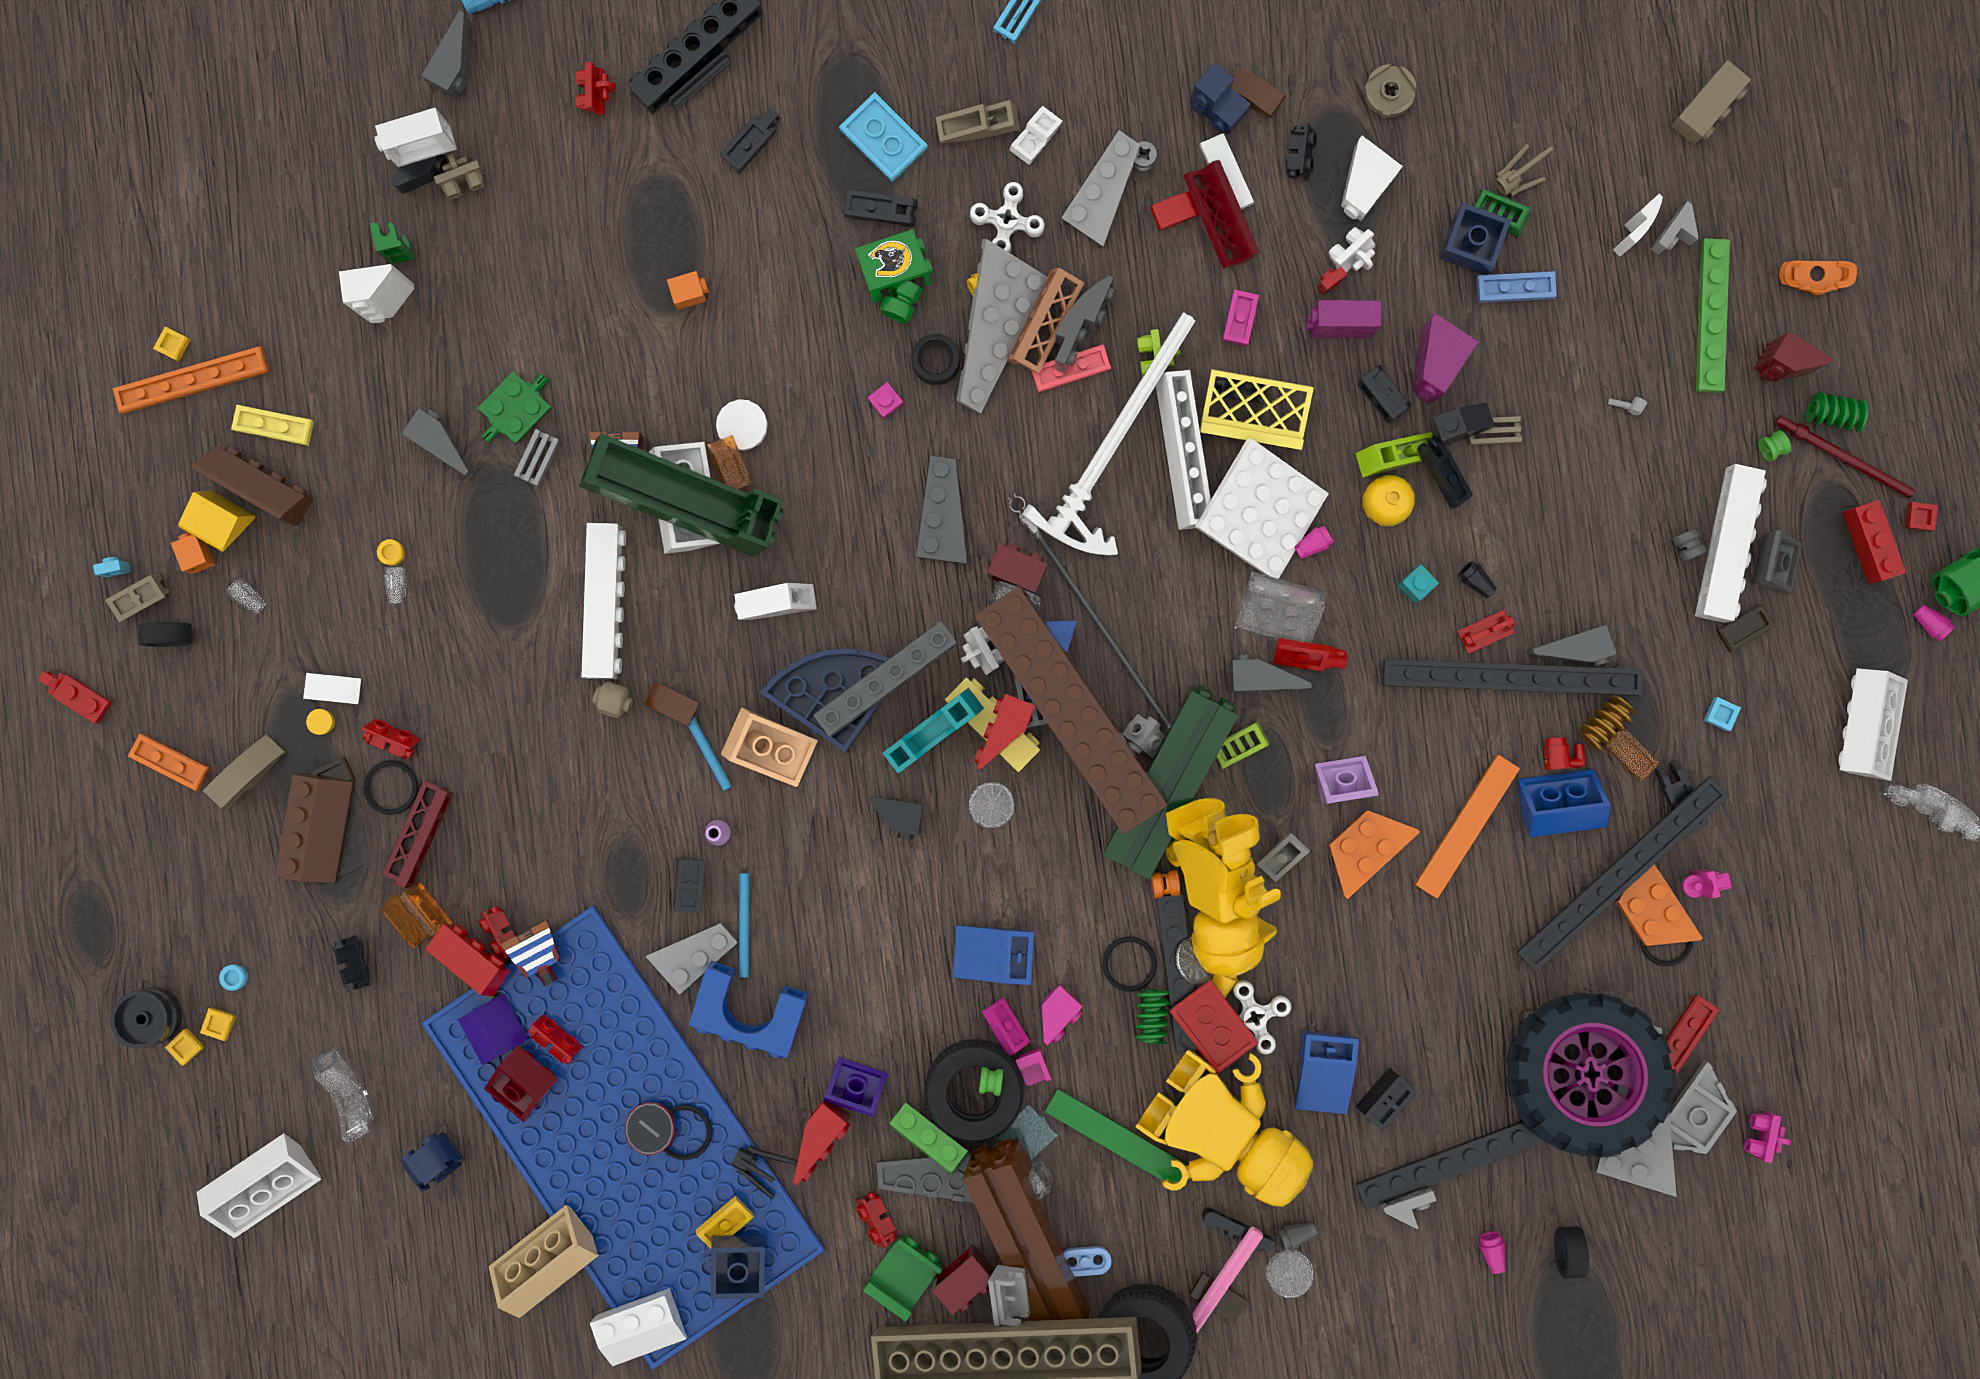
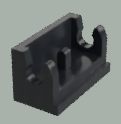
[1357,365,1411,423]
[673,857,705,913]
[1355,1068,1418,1131]

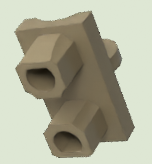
[434,153,485,200]

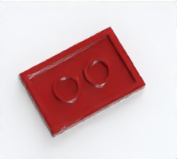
[1169,979,1259,1074]

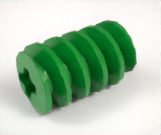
[1805,392,1868,432]
[1134,989,1170,1044]

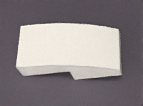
[1010,106,1062,165]
[303,673,361,704]

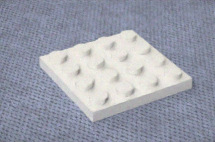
[1195,438,1329,581]

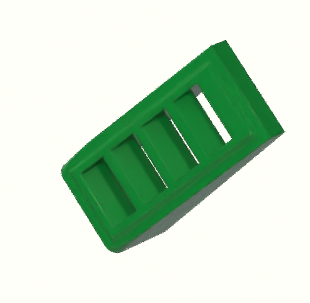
[1474,189,1531,237]

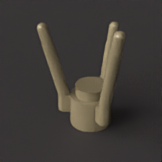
[1494,144,1554,197]

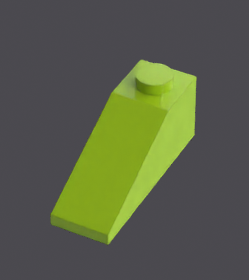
[1355,432,1433,477]

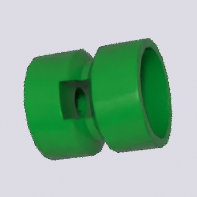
[879,281,923,324]

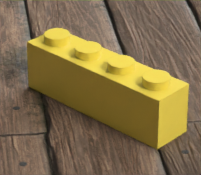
[945,677,1040,772]

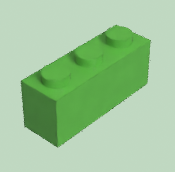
[889,1103,969,1176]

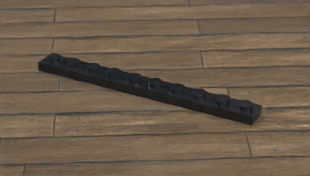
[1382,659,1643,696]
[1516,776,1730,972]
[1355,1093,1603,1210]

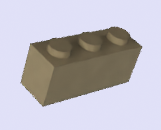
[1670,60,1751,145]

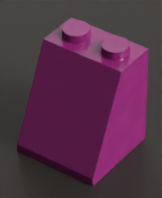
[1412,313,1479,403]

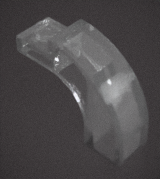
[313,1047,374,1144]

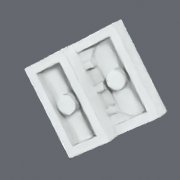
[1613,194,1663,257]

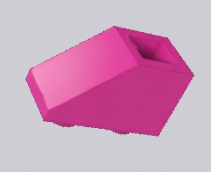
[1042,983,1083,1045]

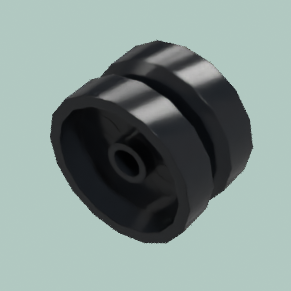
[110,988,182,1049]

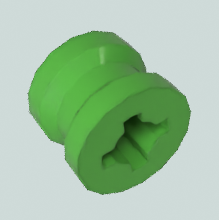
[1758,430,1791,462]
[979,1067,1003,1096]

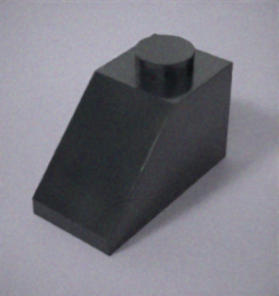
[392,153,446,194]
[1434,403,1495,446]
[871,797,924,840]

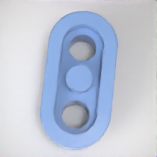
[1063,1246,1111,1277]

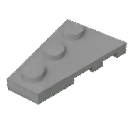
[646,923,739,995]

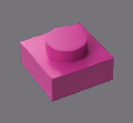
[867,382,904,419]

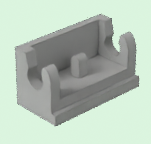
[988,1265,1031,1326]

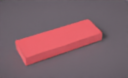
[1031,344,1111,393]

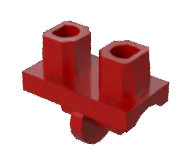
[575,62,616,116]

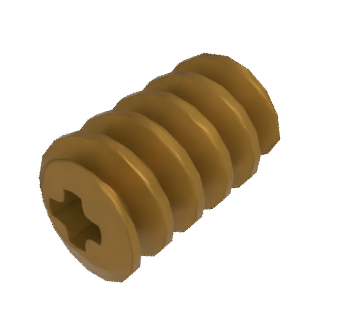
[1579,695,1636,753]

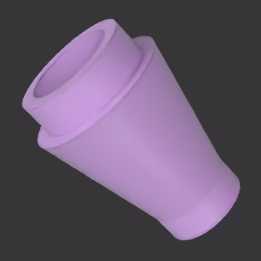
[705,820,731,846]

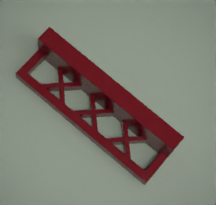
[1183,160,1260,269]
[382,780,454,888]

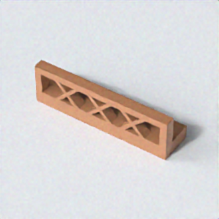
[1007,267,1084,374]

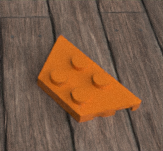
[1328,810,1420,899]
[1615,864,1703,946]

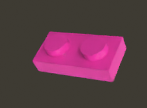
[1222,290,1259,346]
[982,997,1030,1056]

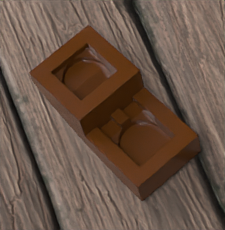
[1231,67,1286,118]
[645,681,701,726]

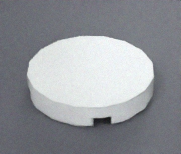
[716,399,768,451]

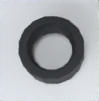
[911,334,960,385]
[139,622,192,647]
[1554,1226,1589,1278]

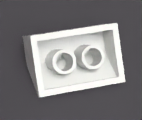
[339,264,414,323]
[590,1288,687,1366]

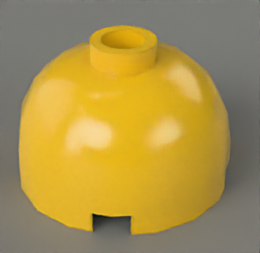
[1362,475,1415,526]

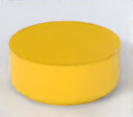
[377,539,405,566]
[306,709,335,735]

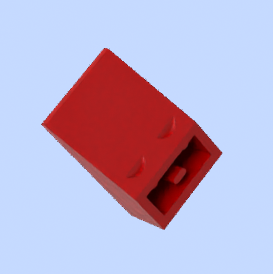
[974,694,1035,770]
[793,1100,851,1186]

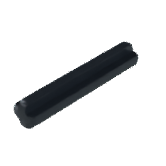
[667,51,731,109]

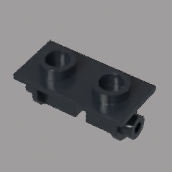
[1286,123,1317,181]
[1213,374,1268,404]
[333,935,371,992]

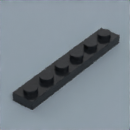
[1156,893,1198,1052]

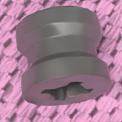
[1133,141,1157,172]

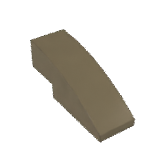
[936,100,1020,143]
[203,734,286,809]

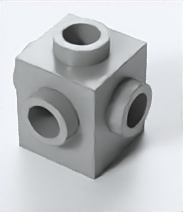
[1122,714,1166,759]

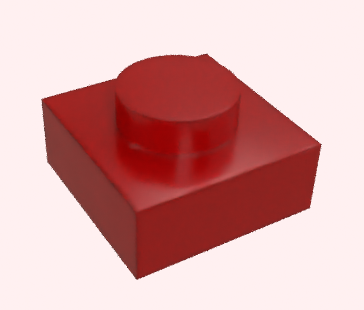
[1317,267,1347,296]
[1905,502,1938,532]

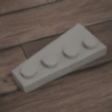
[1062,130,1141,247]

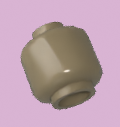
[592,681,633,719]

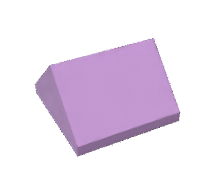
[1315,756,1378,804]

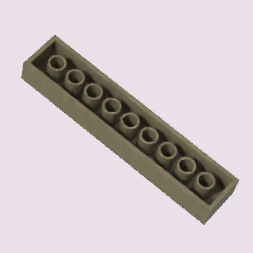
[871,1317,1142,1379]

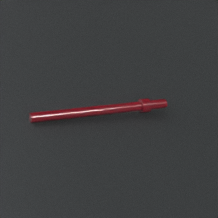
[1774,415,1915,498]

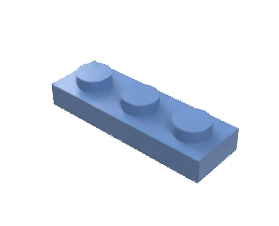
[1476,271,1557,303]

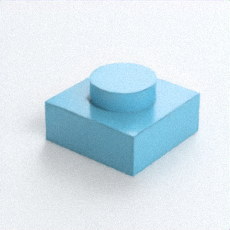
[93,557,131,578]
[1704,697,1741,731]

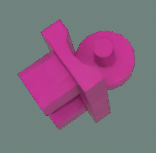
[1682,869,1732,898]
[1744,1111,1792,1163]

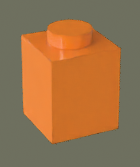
[667,271,709,310]
[171,532,216,574]

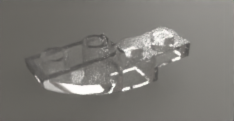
[1883,784,1980,842]

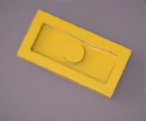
[696,1196,753,1249]

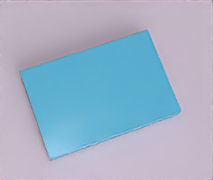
[839,92,928,183]

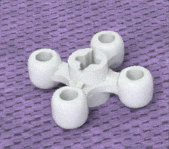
[970,182,1045,253]
[1233,980,1292,1055]

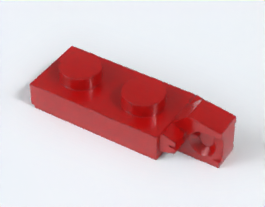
[1273,638,1347,672]
[38,671,112,724]

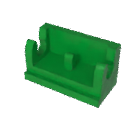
[370,222,416,265]

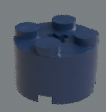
[400,1132,465,1192]

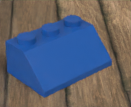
[1517,769,1611,837]

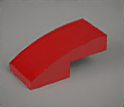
[1150,191,1210,231]

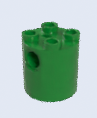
[1932,546,1980,617]

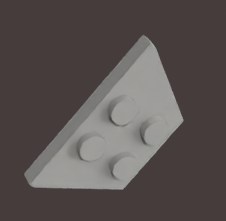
[1669,1060,1737,1154]

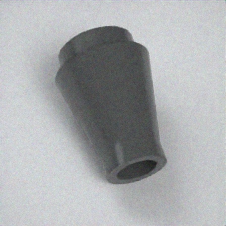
[1276,1221,1317,1251]

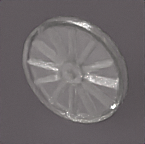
[968,782,1015,828]
[1176,937,1213,984]
[1266,1250,1314,1298]

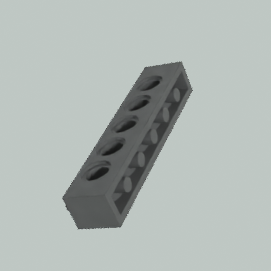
[814,622,957,737]

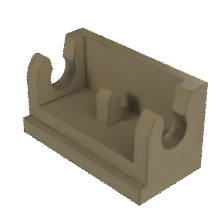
[105,573,169,622]

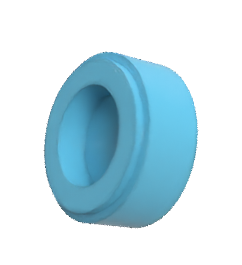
[219,964,248,991]

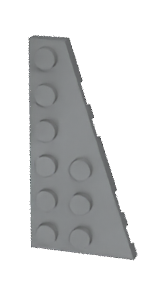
[956,239,1048,413]
[1597,1026,1677,1197]

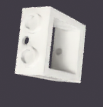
[375,108,457,167]

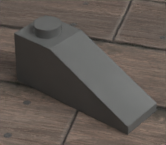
[421,10,470,99]
[401,408,475,479]
[1526,625,1617,666]
[1230,655,1312,692]

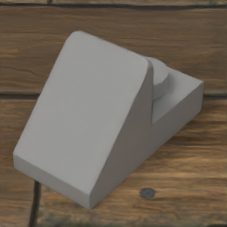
[1651,201,1698,255]
[1257,833,1310,882]
[1380,1187,1436,1229]

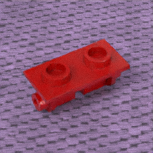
[1457,610,1515,654]
[362,719,421,759]
[478,906,515,960]
[528,1014,583,1065]
[855,1191,897,1247]

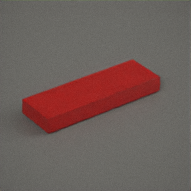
[1666,994,1720,1074]

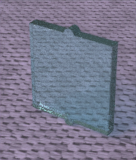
[998,1103,1058,1161]

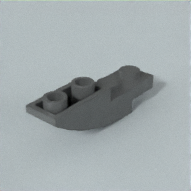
[1055,276,1116,373]

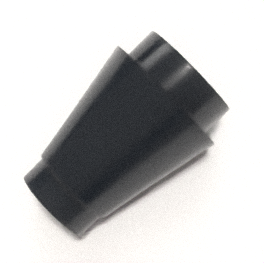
[1458,561,1497,598]

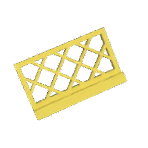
[1199,369,1314,450]

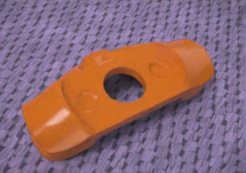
[1779,260,1857,296]

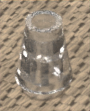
[382,567,409,603]
[226,577,267,615]

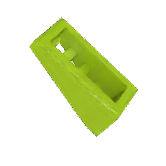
[1216,721,1269,769]

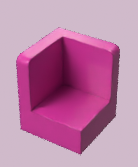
[1016,1047,1051,1086]

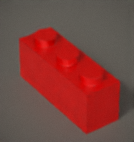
[1842,500,1906,584]
[425,923,511,996]

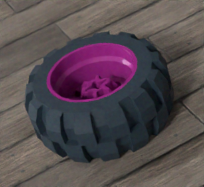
[1506,993,1676,1158]

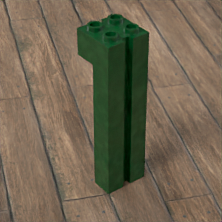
[579,433,784,556]
[1103,685,1239,879]

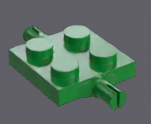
[478,371,552,444]

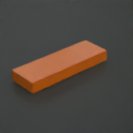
[128,733,211,791]

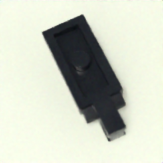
[720,108,781,174]

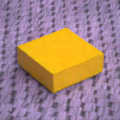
[153,326,191,362]
[200,1008,236,1041]
[165,1028,204,1066]

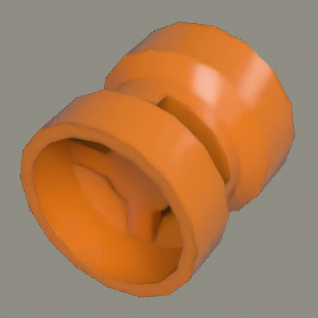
[1151,870,1180,898]

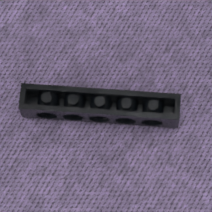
[628,0,763,115]

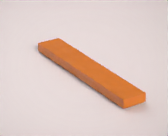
[112,346,269,414]
[1414,755,1520,899]

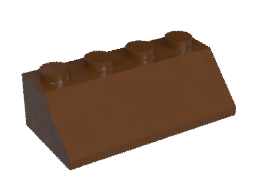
[190,445,313,526]
[275,772,354,883]

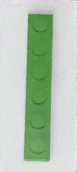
[1696,238,1730,393]

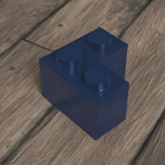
[1190,62,1251,135]

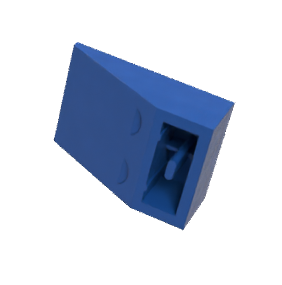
[953,925,1034,985]
[1295,1031,1359,1114]

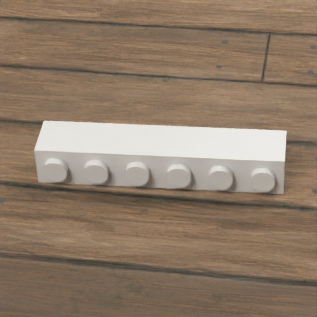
[1156,370,1211,530]
[1695,464,1767,623]
[582,523,626,679]

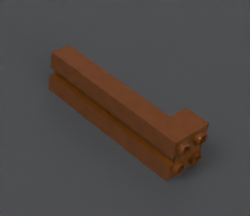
[963,1138,1090,1321]

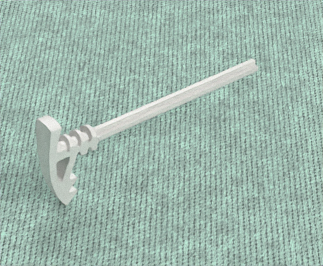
[1022,312,1196,555]

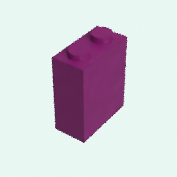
[1306,300,1381,338]

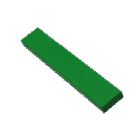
[1044,1088,1189,1191]

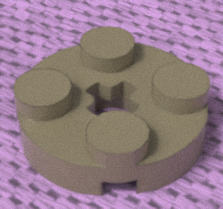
[1364,64,1416,119]

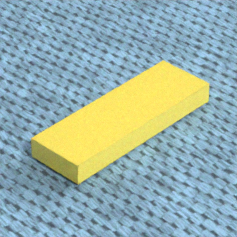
[231,405,314,446]

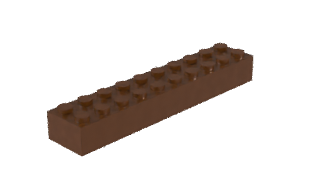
[975,585,1168,835]

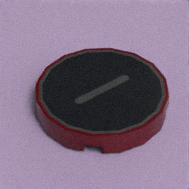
[625,1102,677,1155]

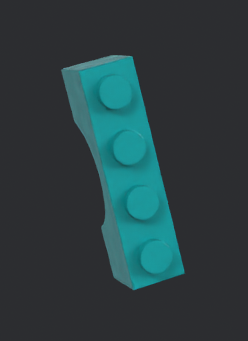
[883,687,984,773]

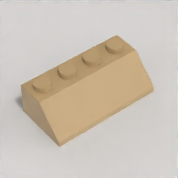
[488,1205,598,1318]

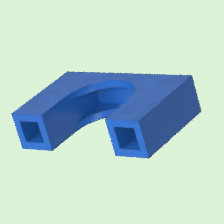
[689,961,810,1058]

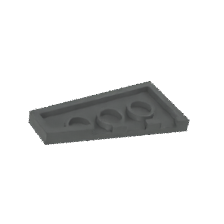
[916,456,967,565]
[877,1152,974,1203]

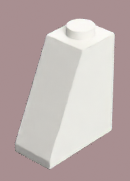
[1341,136,1403,221]
[734,583,817,620]

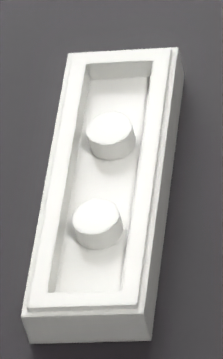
[1199,133,1254,209]

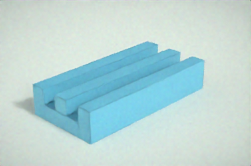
[993,0,1041,44]

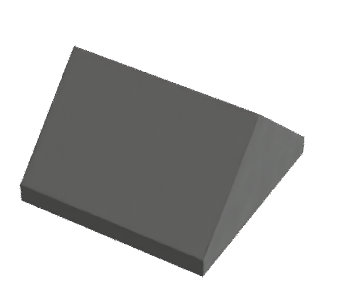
[1752,530,1803,593]

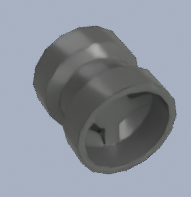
[1672,528,1707,562]

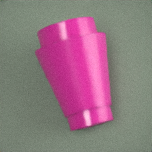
[1294,525,1334,559]
[1913,604,1955,641]
[1478,1231,1506,1274]

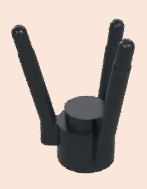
[731,1146,798,1199]

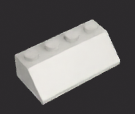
[649,442,720,554]
[1839,668,1908,781]
[197,1133,321,1238]

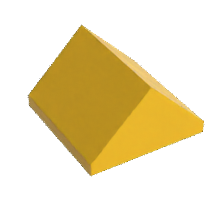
[178,490,255,552]

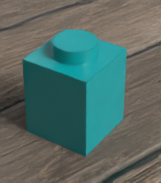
[1397,565,1439,603]

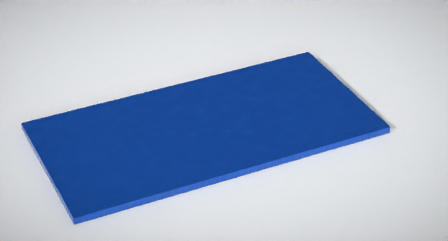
[421,905,826,1370]

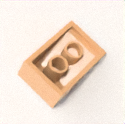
[721,707,818,787]

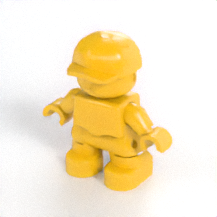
[1165,798,1281,976]
[1136,1048,1313,1207]

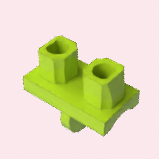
[1137,329,1180,377]

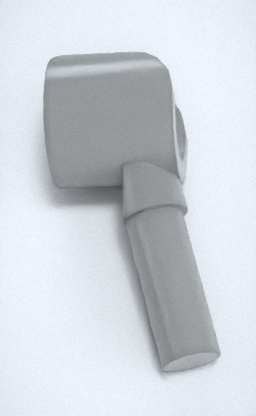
[1608,397,1647,416]

